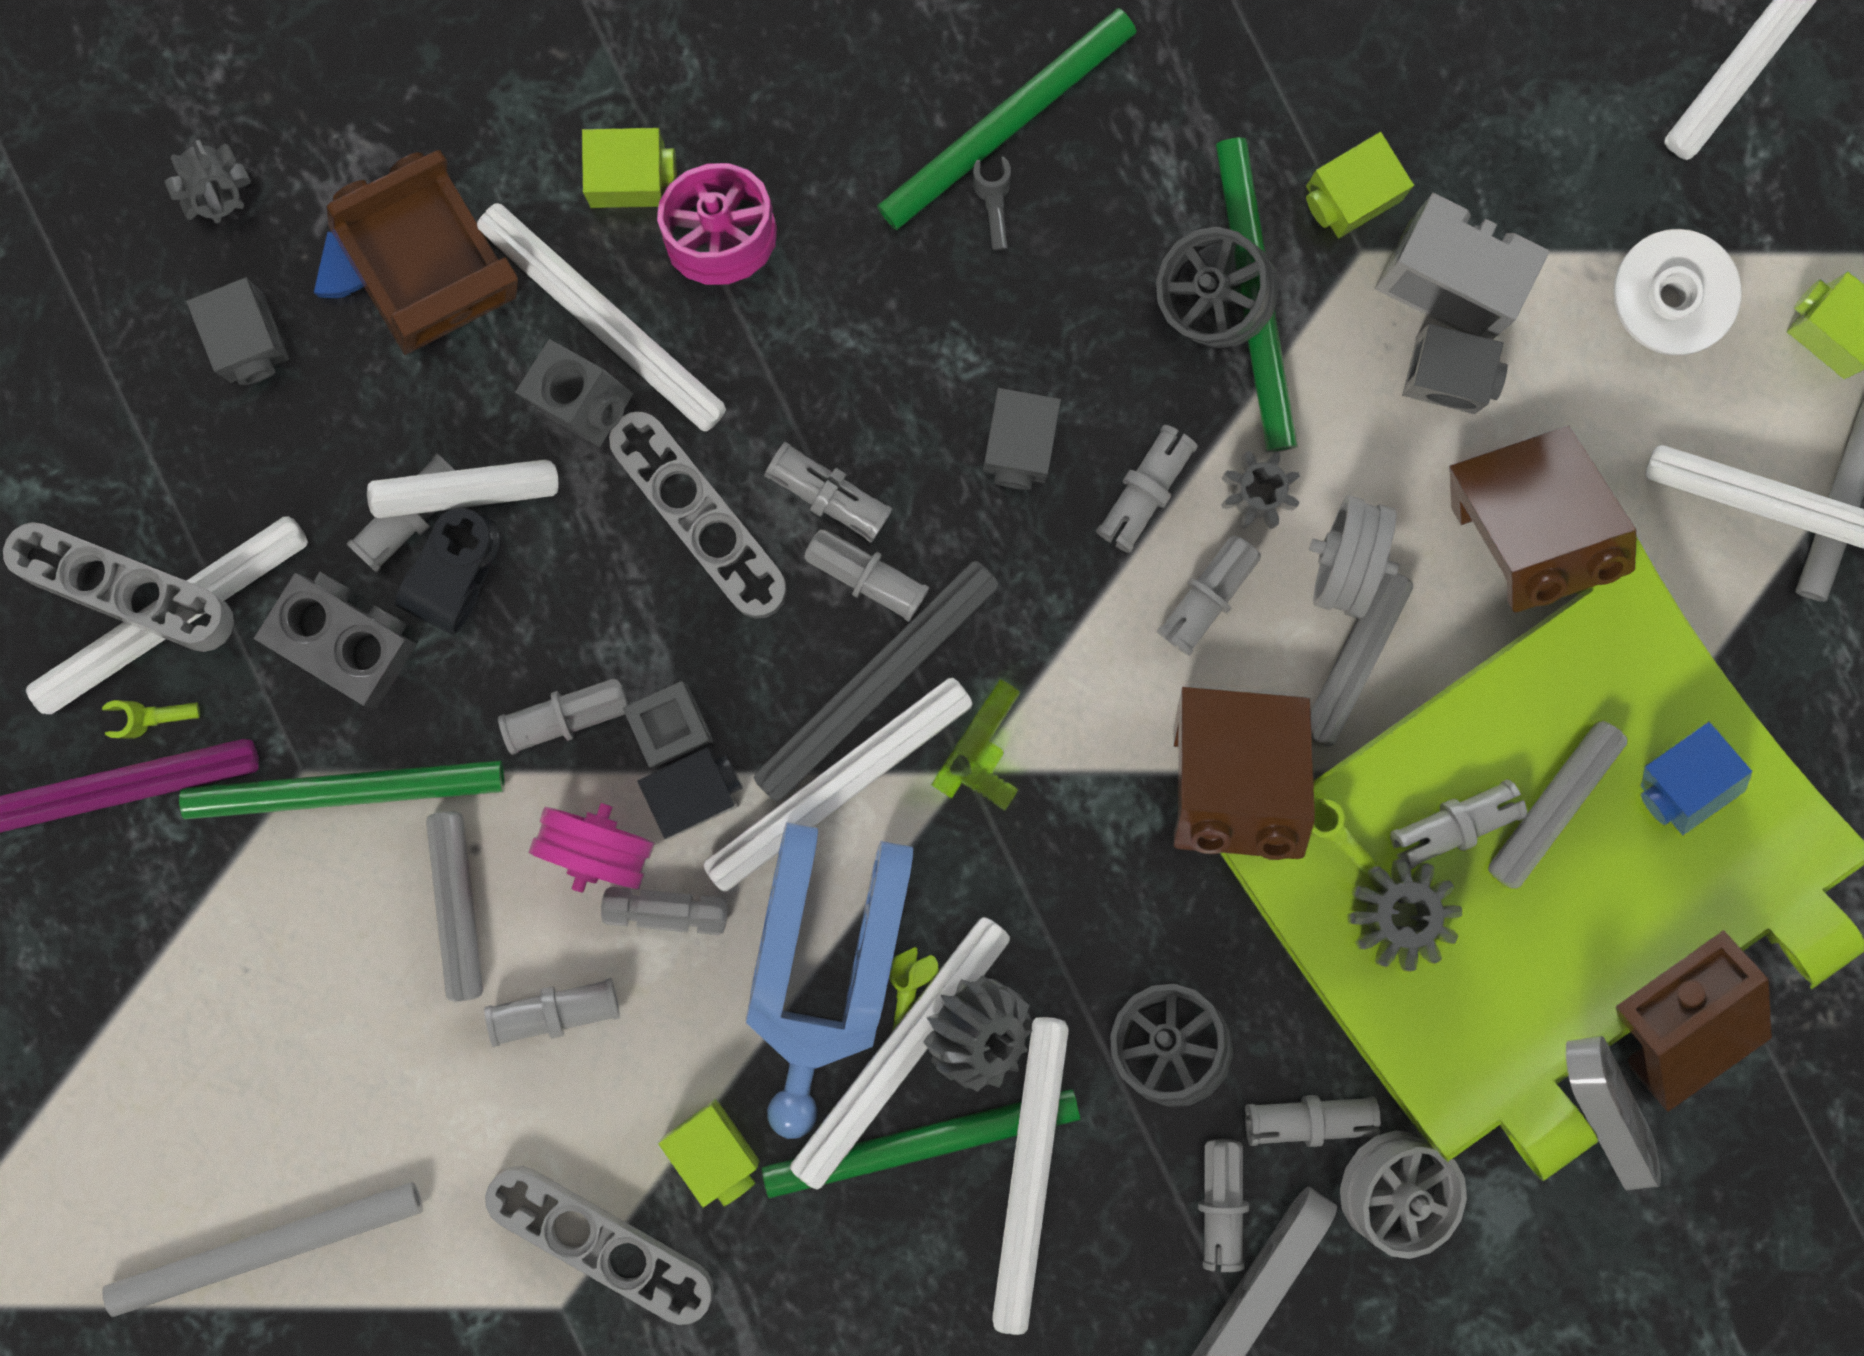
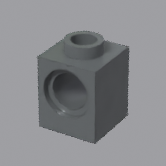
[186,277,290,385]
[1402,324,1508,414]
[515,339,633,447]
[983,388,1061,490]
[623,681,715,769]

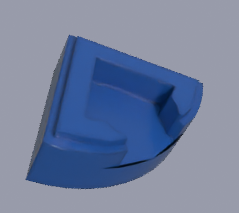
[314,232,364,298]

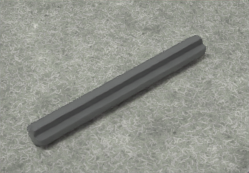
[754,561,999,802]

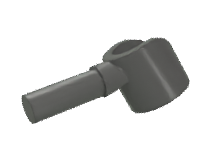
[973,157,1011,251]

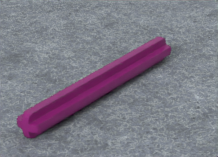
[0,739,259,833]

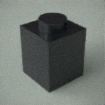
[637,747,743,839]

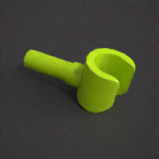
[102,700,200,739]
[1311,798,1376,873]
[889,947,939,1032]

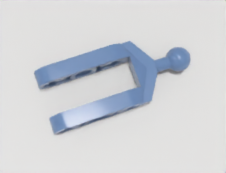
[746,822,913,1139]

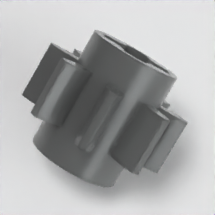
[164,140,251,223]
[1221,451,1300,529]

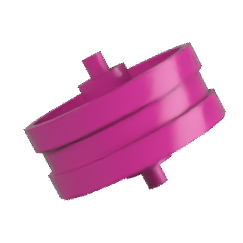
[657,163,777,285]
[528,803,655,893]

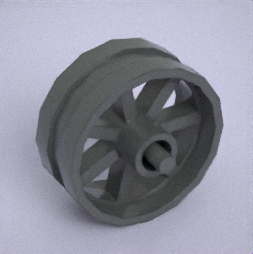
[1156,227,1279,348]
[1110,984,1233,1107]

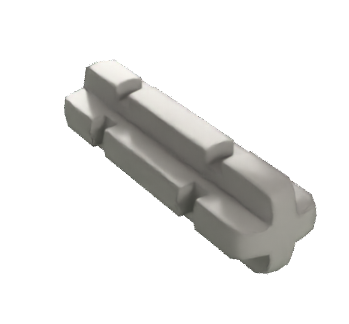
[601,887,728,935]

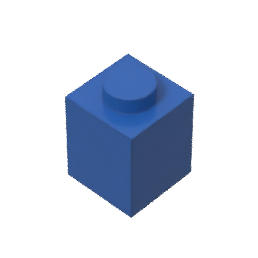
[1641,722,1753,836]

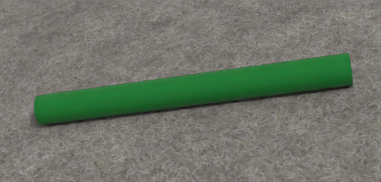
[877,8,1137,230]
[1216,137,1298,452]
[179,761,505,819]
[762,1089,1081,1199]

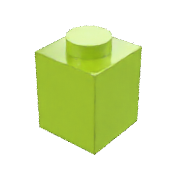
[582,128,677,208]
[1306,132,1414,239]
[1786,271,1864,380]
[658,1099,760,1208]

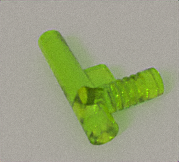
[931,679,1021,811]

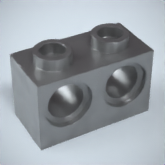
[254,572,417,709]

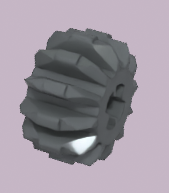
[1347,859,1462,971]
[923,976,1033,1092]

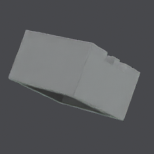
[1375,193,1550,340]

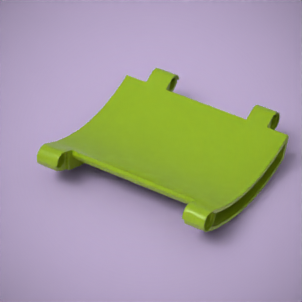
[1220,535,1864,1181]

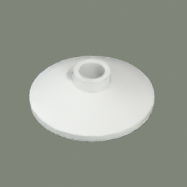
[1613,229,1742,355]

